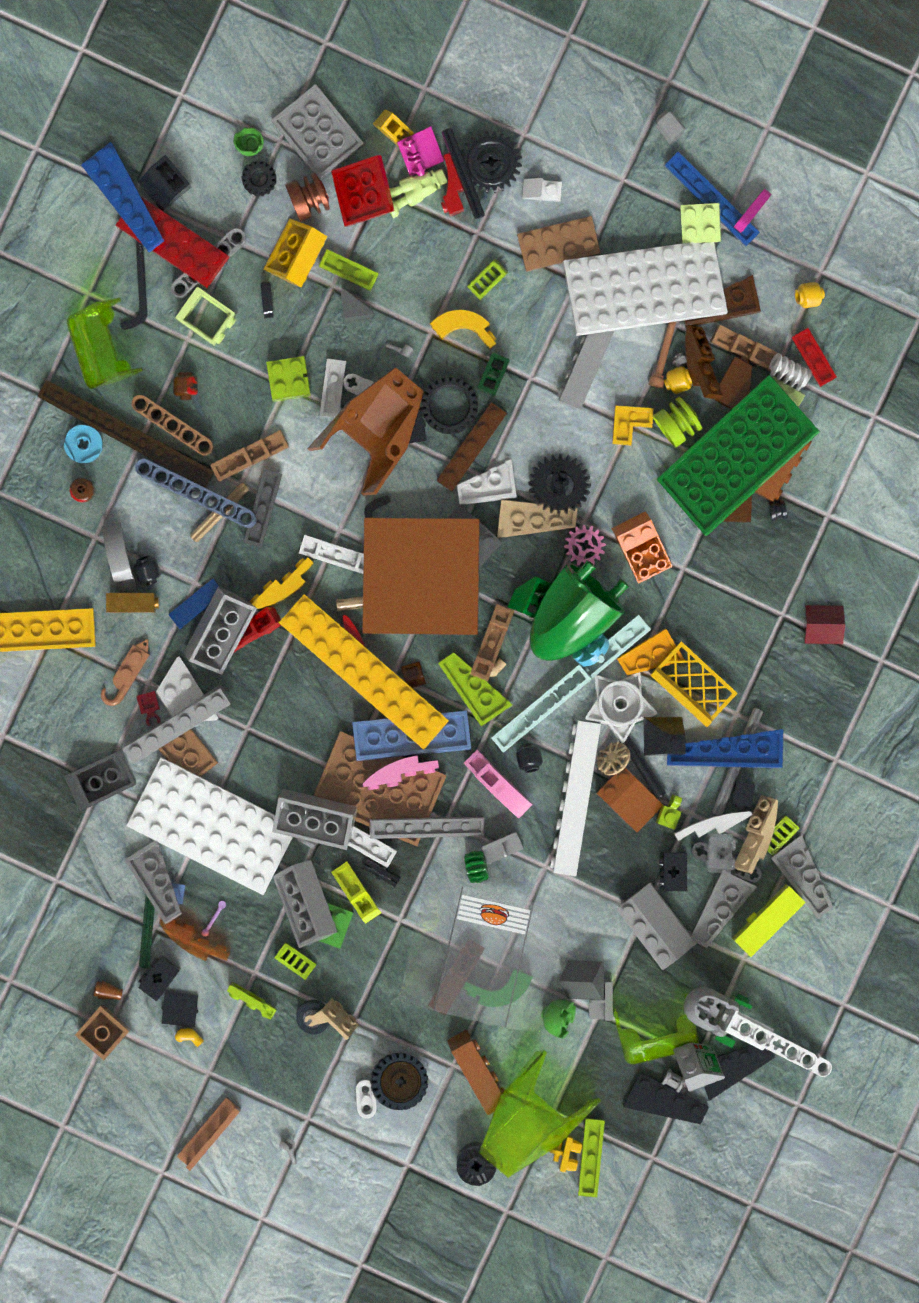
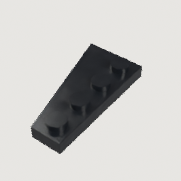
[704,1045,775,1101]
[623,1072,709,1125]

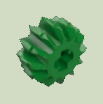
[464,851,489,883]

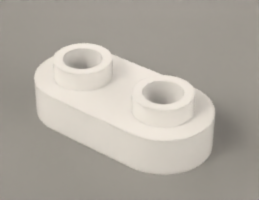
[356,1079,376,1119]

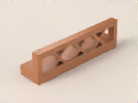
[177,1097,241,1171]

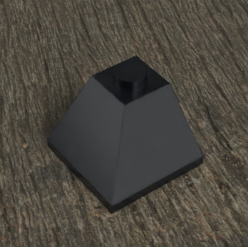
[643,717,686,756]

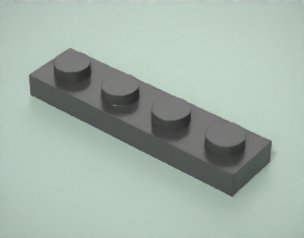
[243,469,283,548]

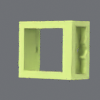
[175,287,236,346]

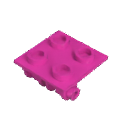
[397,126,444,176]

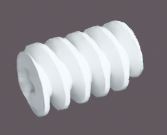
[769,353,812,391]

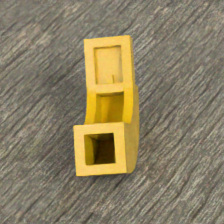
[430,310,496,350]

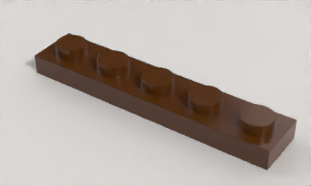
[437,402,507,492]

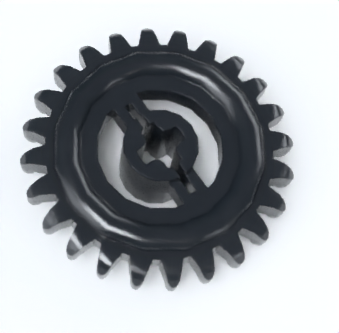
[462,131,522,194]
[528,453,591,515]

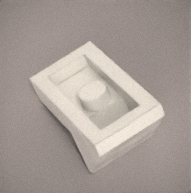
[522,178,562,202]

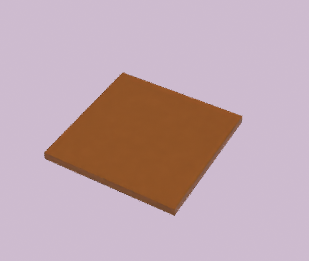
[363,518,480,635]

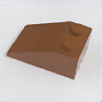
[596,768,663,832]

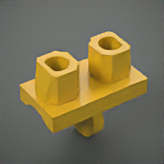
[549,1135,582,1172]

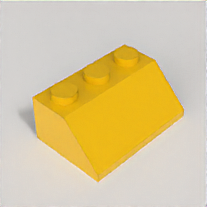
[264,218,328,287]

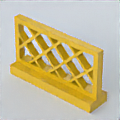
[650,641,738,727]

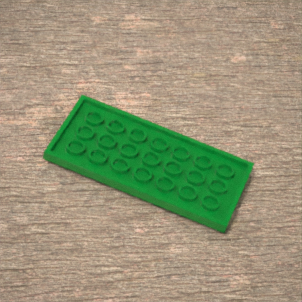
[656,375,821,536]

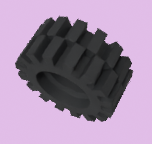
[241,160,277,197]

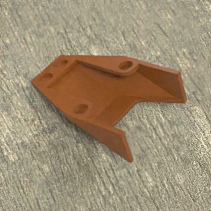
[307,368,424,496]

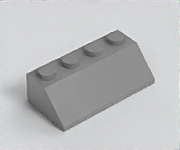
[184,586,257,675]
[272,789,358,850]
[273,860,337,948]
[616,882,697,970]

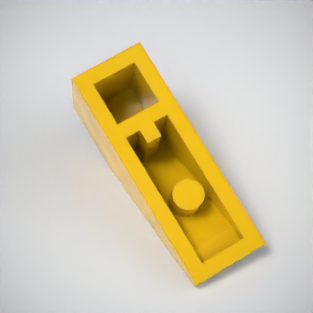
[373,110,415,146]

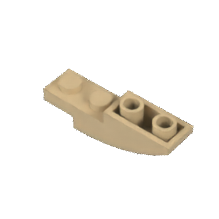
[733,795,778,874]

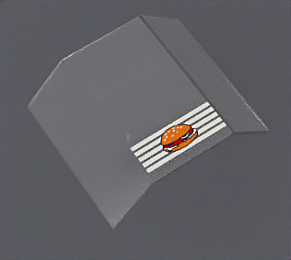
[399,876,569,1032]

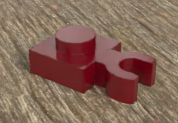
[136,691,161,726]

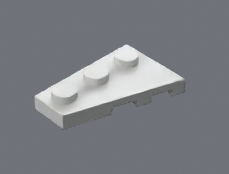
[457,459,517,505]

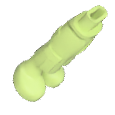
[389,169,447,218]

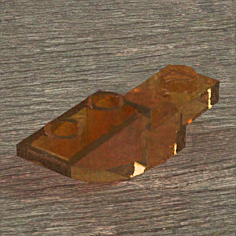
[159,919,231,961]

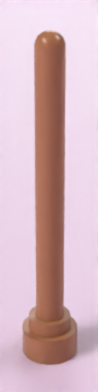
[648,321,676,388]

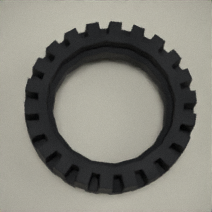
[421,377,478,434]

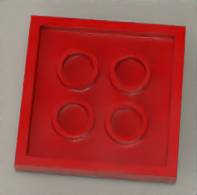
[331,155,395,227]

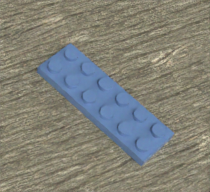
[352,711,471,761]

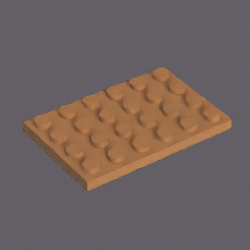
[314,731,447,846]

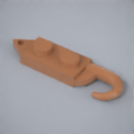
[101,639,150,706]

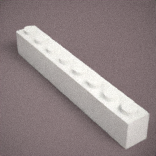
[550,721,601,876]

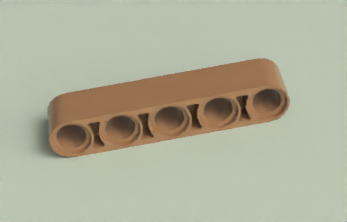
[132,395,214,456]

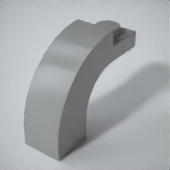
[102,522,137,593]

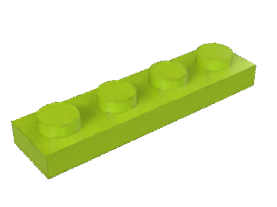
[578,1118,605,1197]

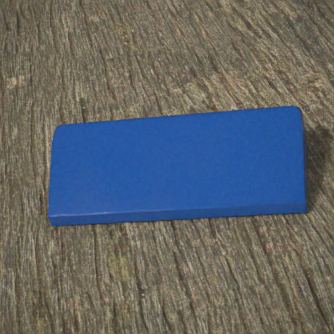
[168,579,220,629]

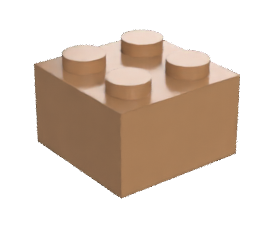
[75,1004,131,1060]

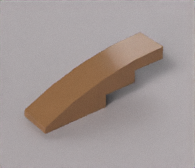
[710,325,790,375]
[210,430,289,482]

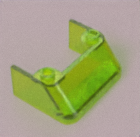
[67,297,143,389]
[613,991,699,1064]

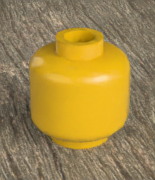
[795,282,825,308]
[664,366,692,394]

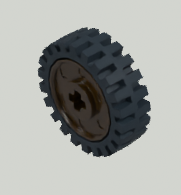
[370,1053,428,1110]

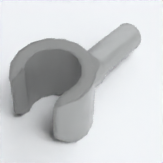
[386,343,414,358]
[280,1138,297,1165]

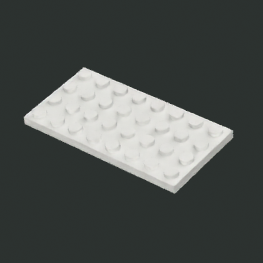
[563,242,728,336]
[127,757,293,895]

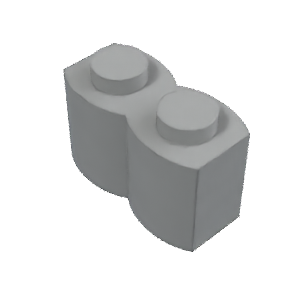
[656,111,686,145]

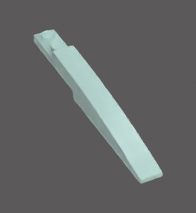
[491,615,651,753]

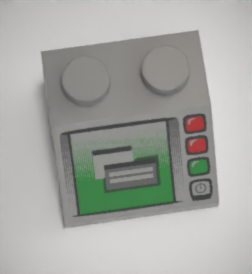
[673,1043,725,1091]

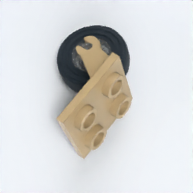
[296,998,359,1040]

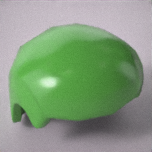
[233,127,264,157]

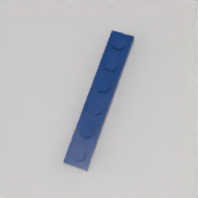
[665,152,760,247]

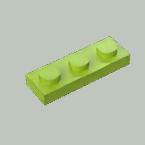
[319,249,379,292]

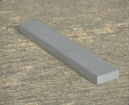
[369,816,484,839]

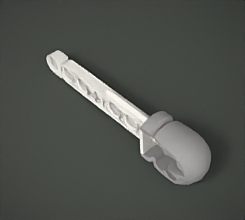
[683,987,832,1077]

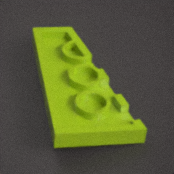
[438,653,512,726]

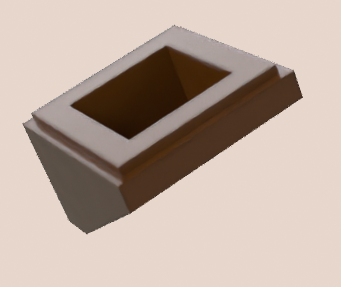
[401,661,426,688]

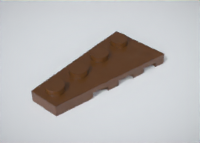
[684,275,761,328]

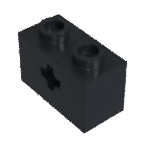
[659,852,687,892]
[138,956,181,1002]

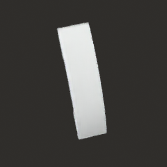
[299,535,364,574]

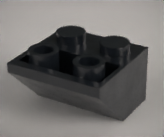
[138,155,192,211]

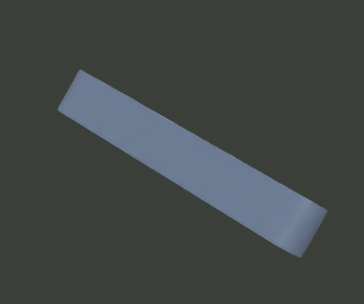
[135,459,257,528]

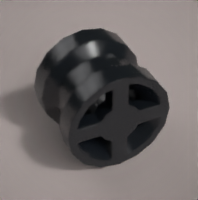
[768,500,788,521]

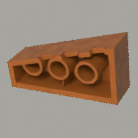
[447,1029,508,1115]

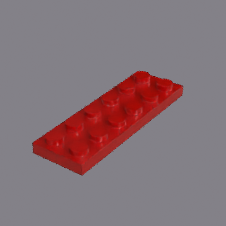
[115,197,229,288]

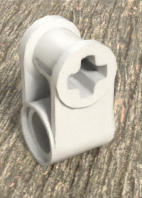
[343,374,375,395]

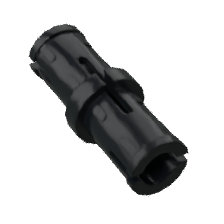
[362,858,401,888]

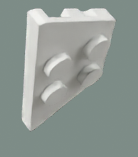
[156,656,219,721]

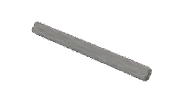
[712,708,763,816]

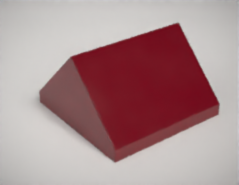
[804,605,845,644]

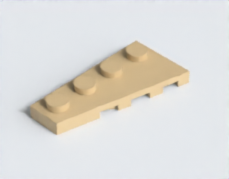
[497,500,578,538]

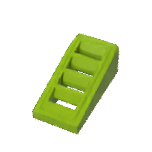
[467,259,509,300]
[767,815,800,856]
[274,942,317,980]

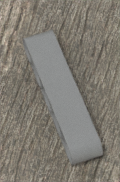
[171,228,246,299]

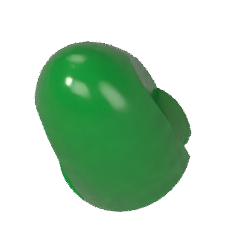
[529,560,629,661]

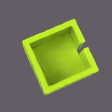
[266,356,311,402]

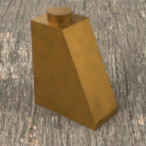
[106,593,159,613]

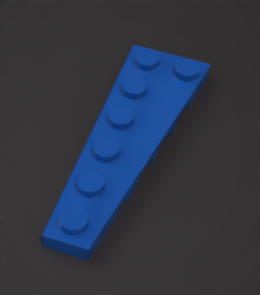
[81,142,164,253]
[667,729,784,768]

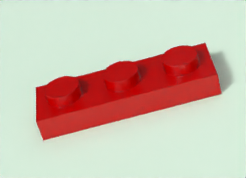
[791,328,837,387]

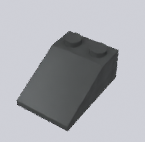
[447,505,502,568]
[64,750,136,811]

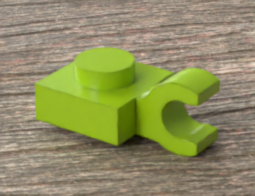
[656,794,682,830]

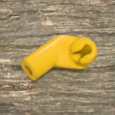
[175,1028,204,1047]

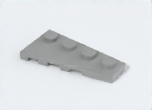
[771,835,833,919]
[125,841,181,924]
[691,870,757,948]

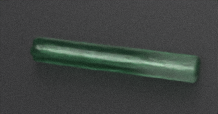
[139,895,155,968]

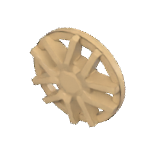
[596,742,630,775]

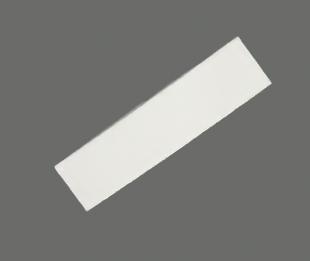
[673,811,753,841]

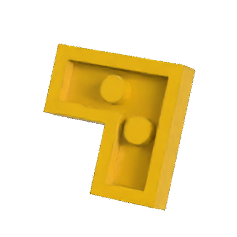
[612,405,654,446]

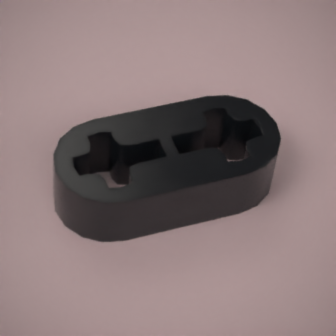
[260,282,274,319]

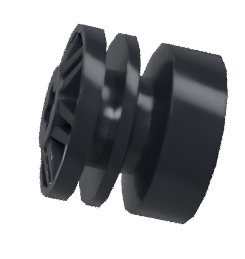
[456,1142,496,1186]

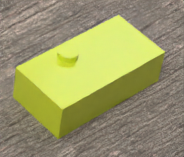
[732,884,806,957]

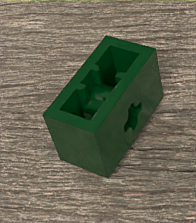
[477,352,510,397]

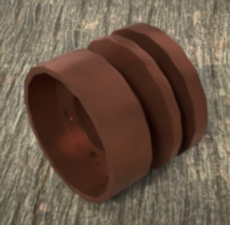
[285,172,330,222]

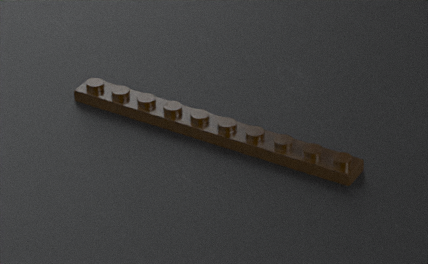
[37,380,214,488]

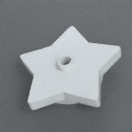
[585,672,657,743]

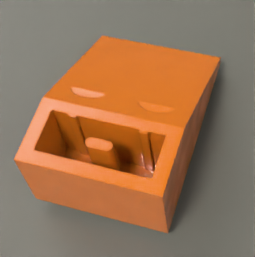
[611,511,673,584]

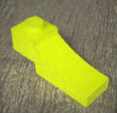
[331,862,381,923]

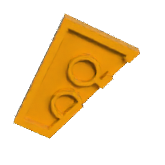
[616,628,685,675]

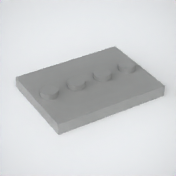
[271,84,364,180]

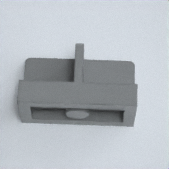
[481,831,524,864]
[589,981,613,1021]

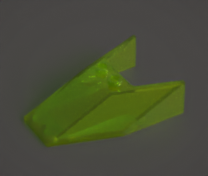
[479,1050,602,1178]

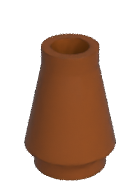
[93,980,123,1000]

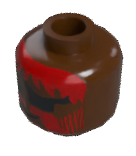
[173,372,198,400]
[69,477,96,503]

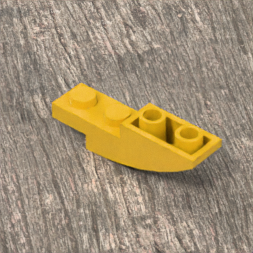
[249,558,314,609]

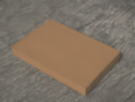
[159,729,218,777]

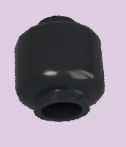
[133,555,161,585]
[516,743,543,773]

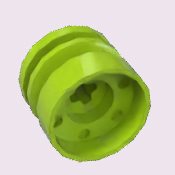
[652,397,702,448]

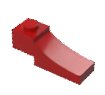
[441,153,464,217]
[234,607,281,653]

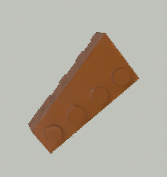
[754,441,812,502]

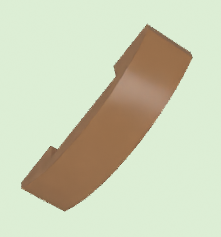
[470,604,514,681]

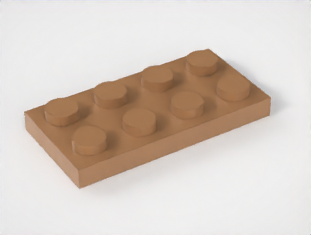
[517,216,600,272]

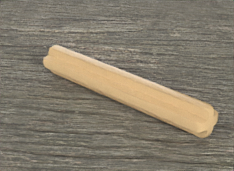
[190,483,249,542]

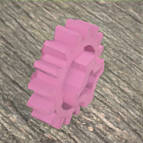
[564,525,606,566]

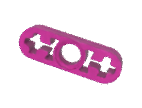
[734,188,772,233]

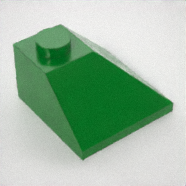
[508,577,551,618]

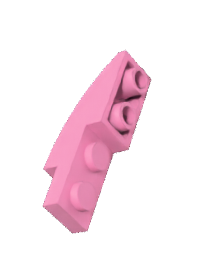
[464,750,532,818]
[363,755,439,790]

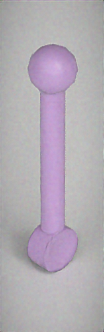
[201,901,226,936]

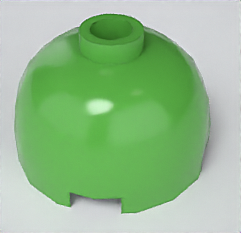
[541,999,576,1039]

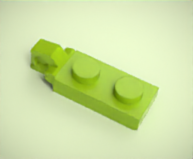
[227,982,277,1020]

